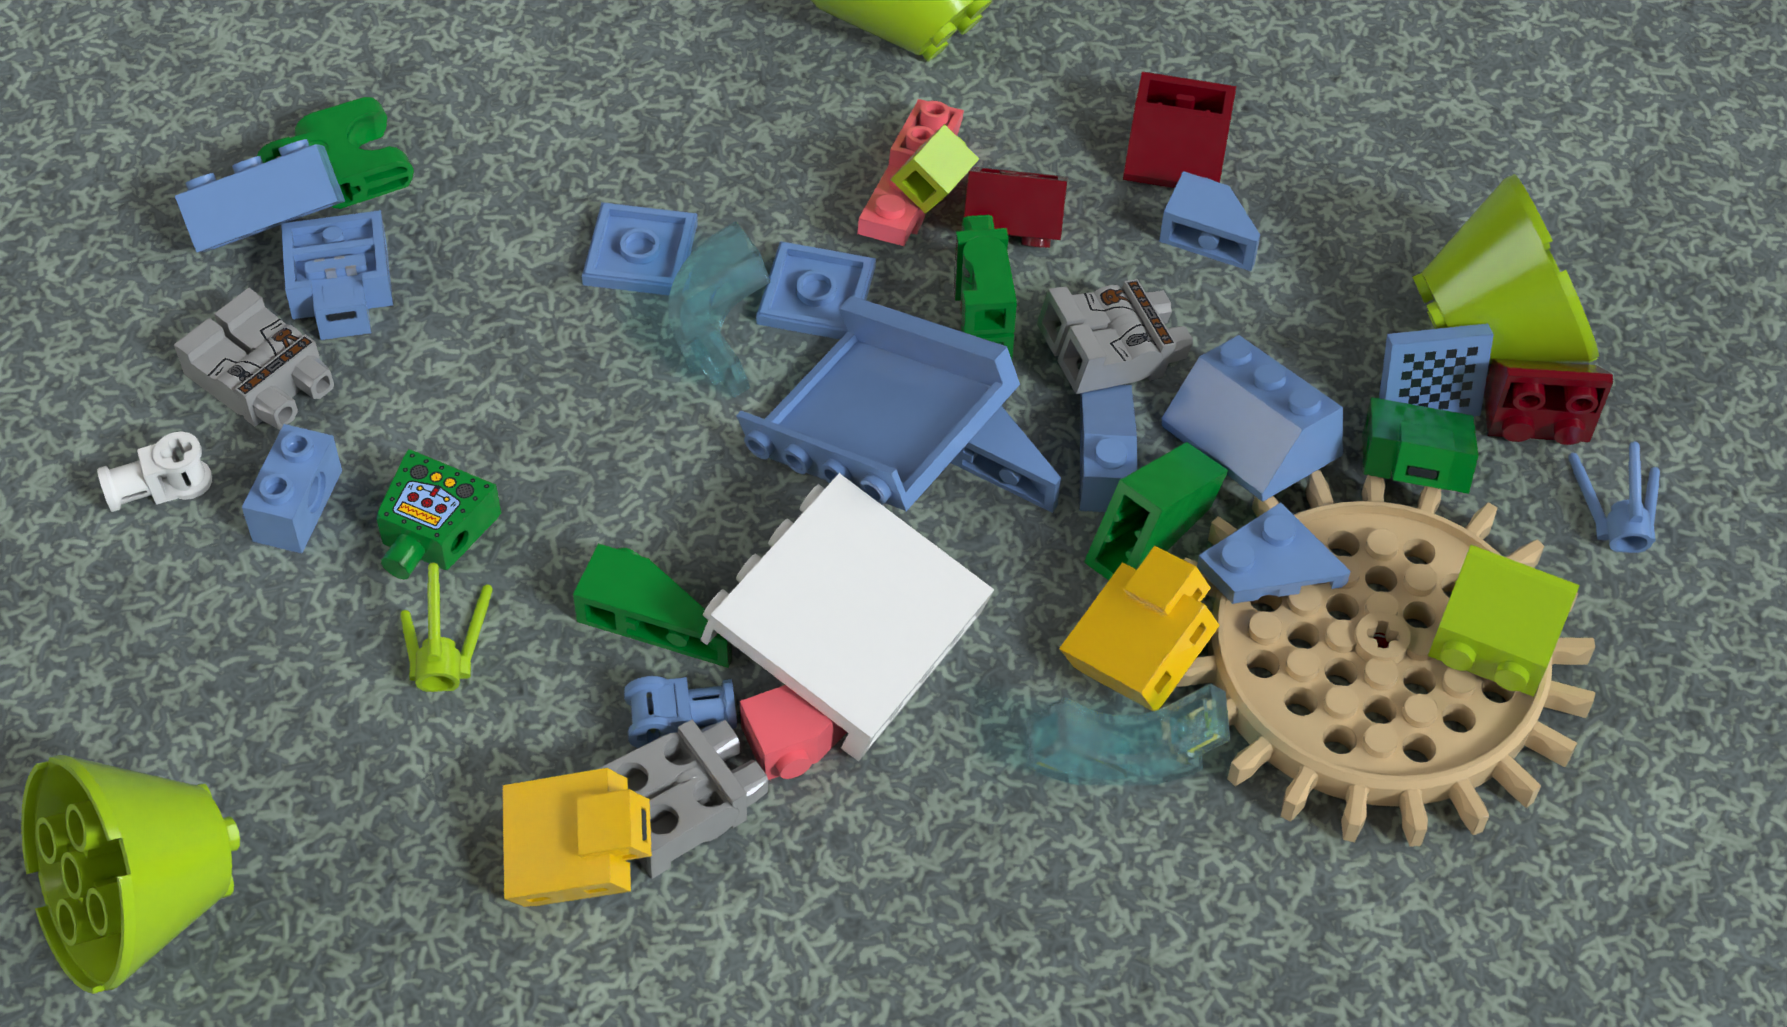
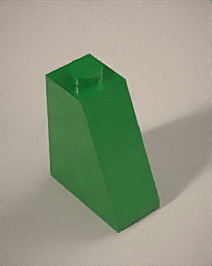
[1084,442,1228,581]

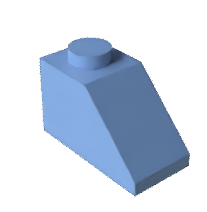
[1159,171,1260,271]

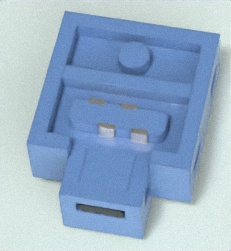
[281,210,393,340]

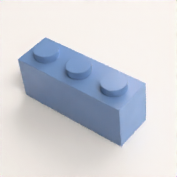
[175,139,345,252]

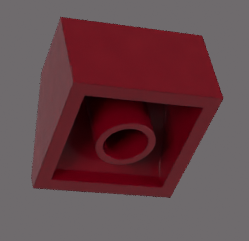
[964,167,1068,248]

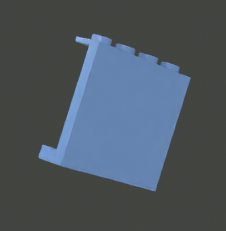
[736,296,1020,511]

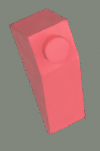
[740,685,847,780]

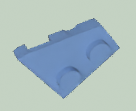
[1197,502,1351,604]

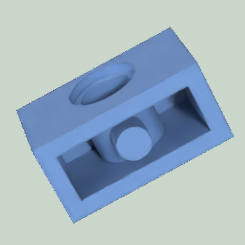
[242,424,342,553]

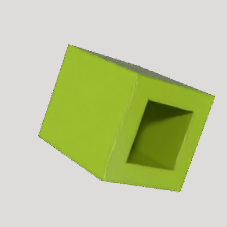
[890,124,979,214]

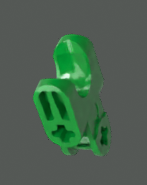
[256,97,414,209]

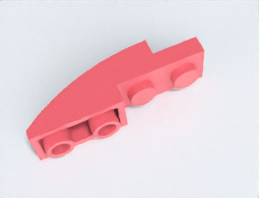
[857,99,964,246]

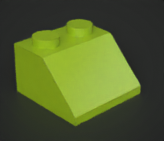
[1428,545,1580,697]

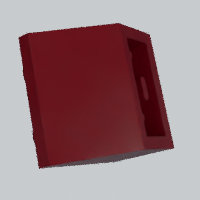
[1123,71,1237,188]
[1484,359,1613,445]

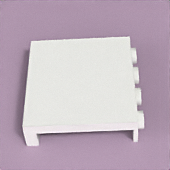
[701,473,994,762]

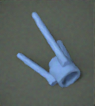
[1568,441,1660,553]

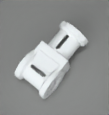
[97,431,212,512]

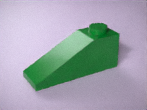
[573,543,732,668]

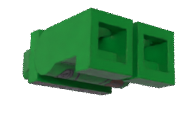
[953,215,1017,359]

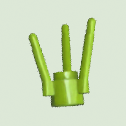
[400,562,493,692]

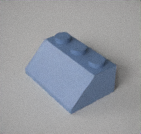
[1161,335,1343,502]

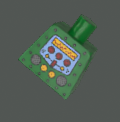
[376,449,501,580]

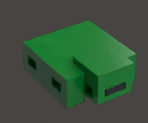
[1362,397,1479,494]

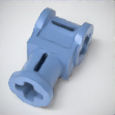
[624,676,737,748]

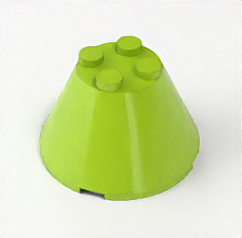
[811,0,992,62]
[1412,174,1599,364]
[21,755,240,994]

